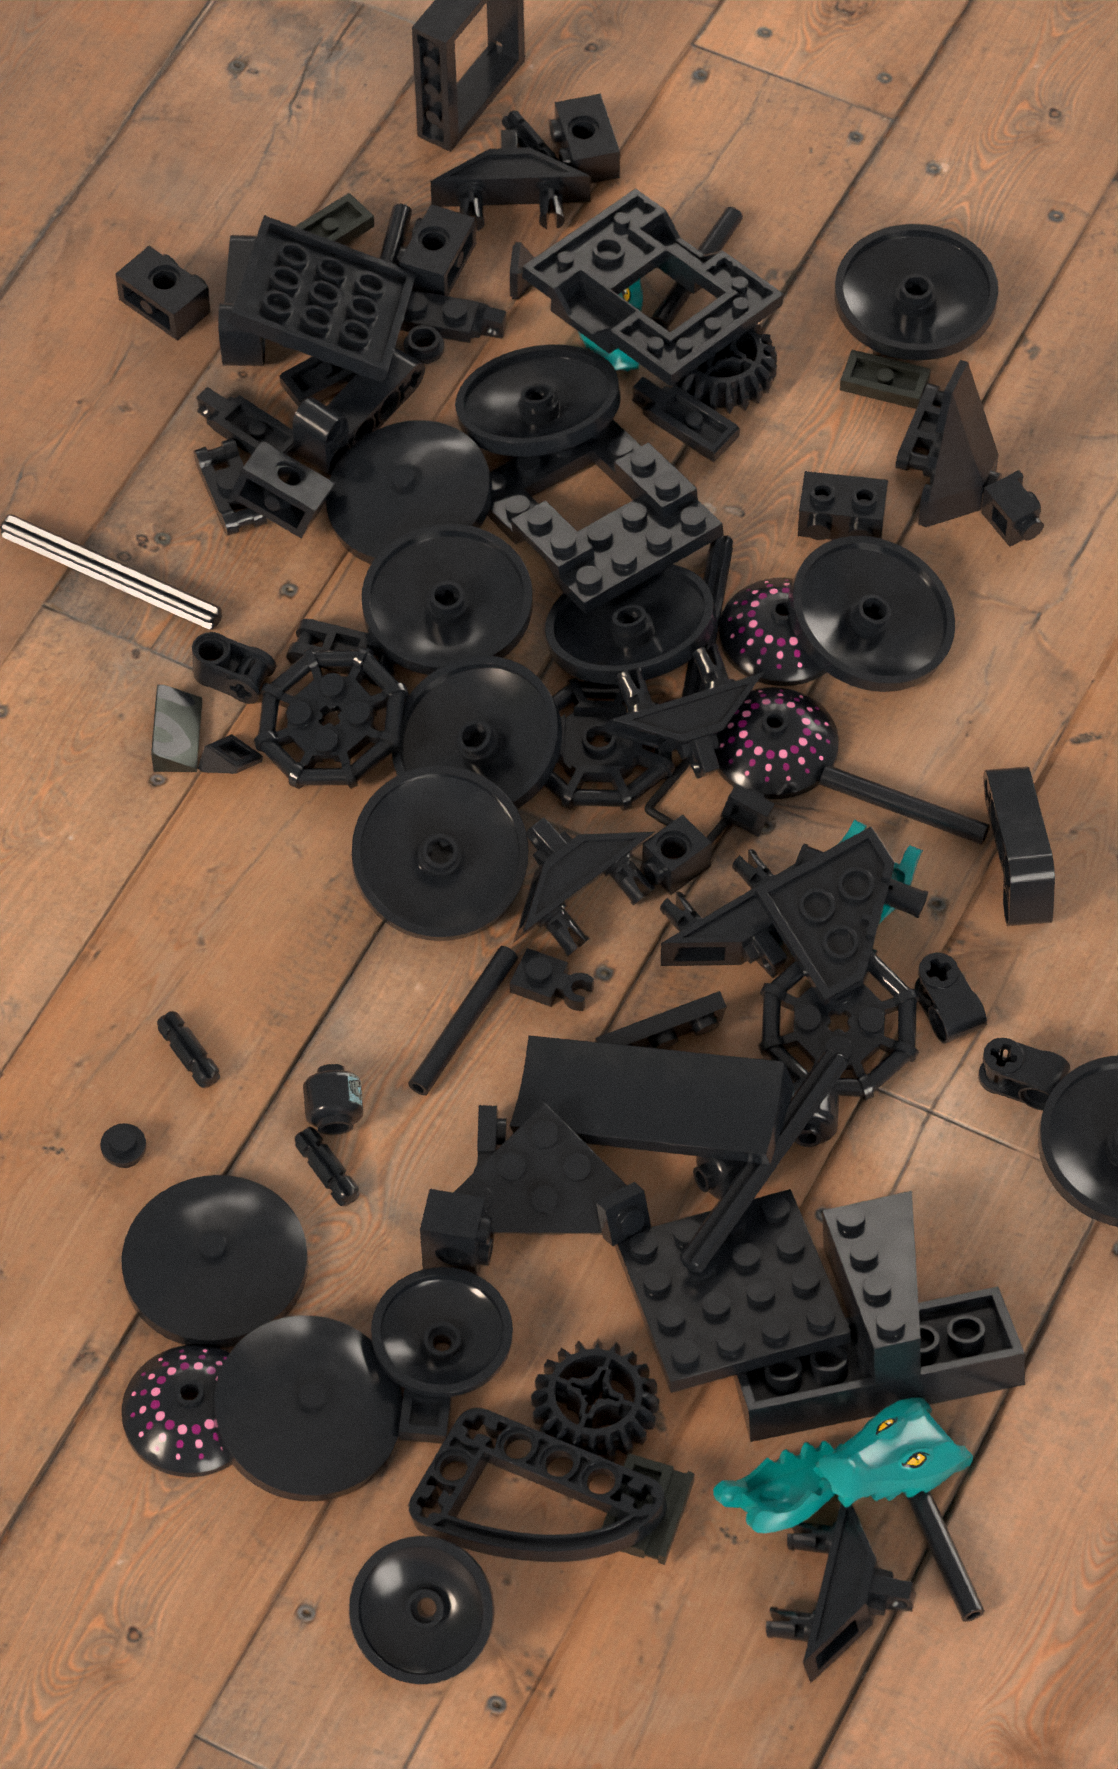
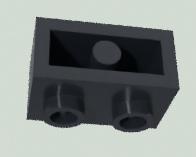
[798,471,888,540]

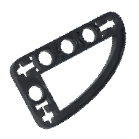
[408,1407,667,1562]

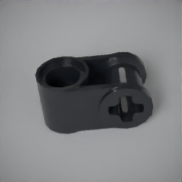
[192,632,277,704]
[914,952,987,1044]
[978,1037,1070,1111]

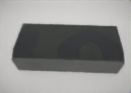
[151,684,202,772]

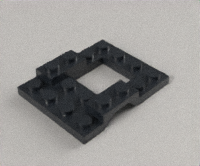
[522,188,784,386]
[487,419,724,614]

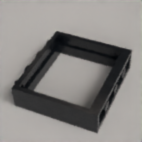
[412,0,525,152]

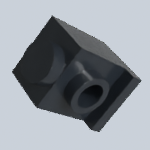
[981,470,1044,547]

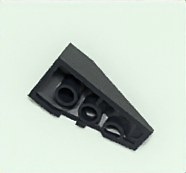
[918,359,1002,527]

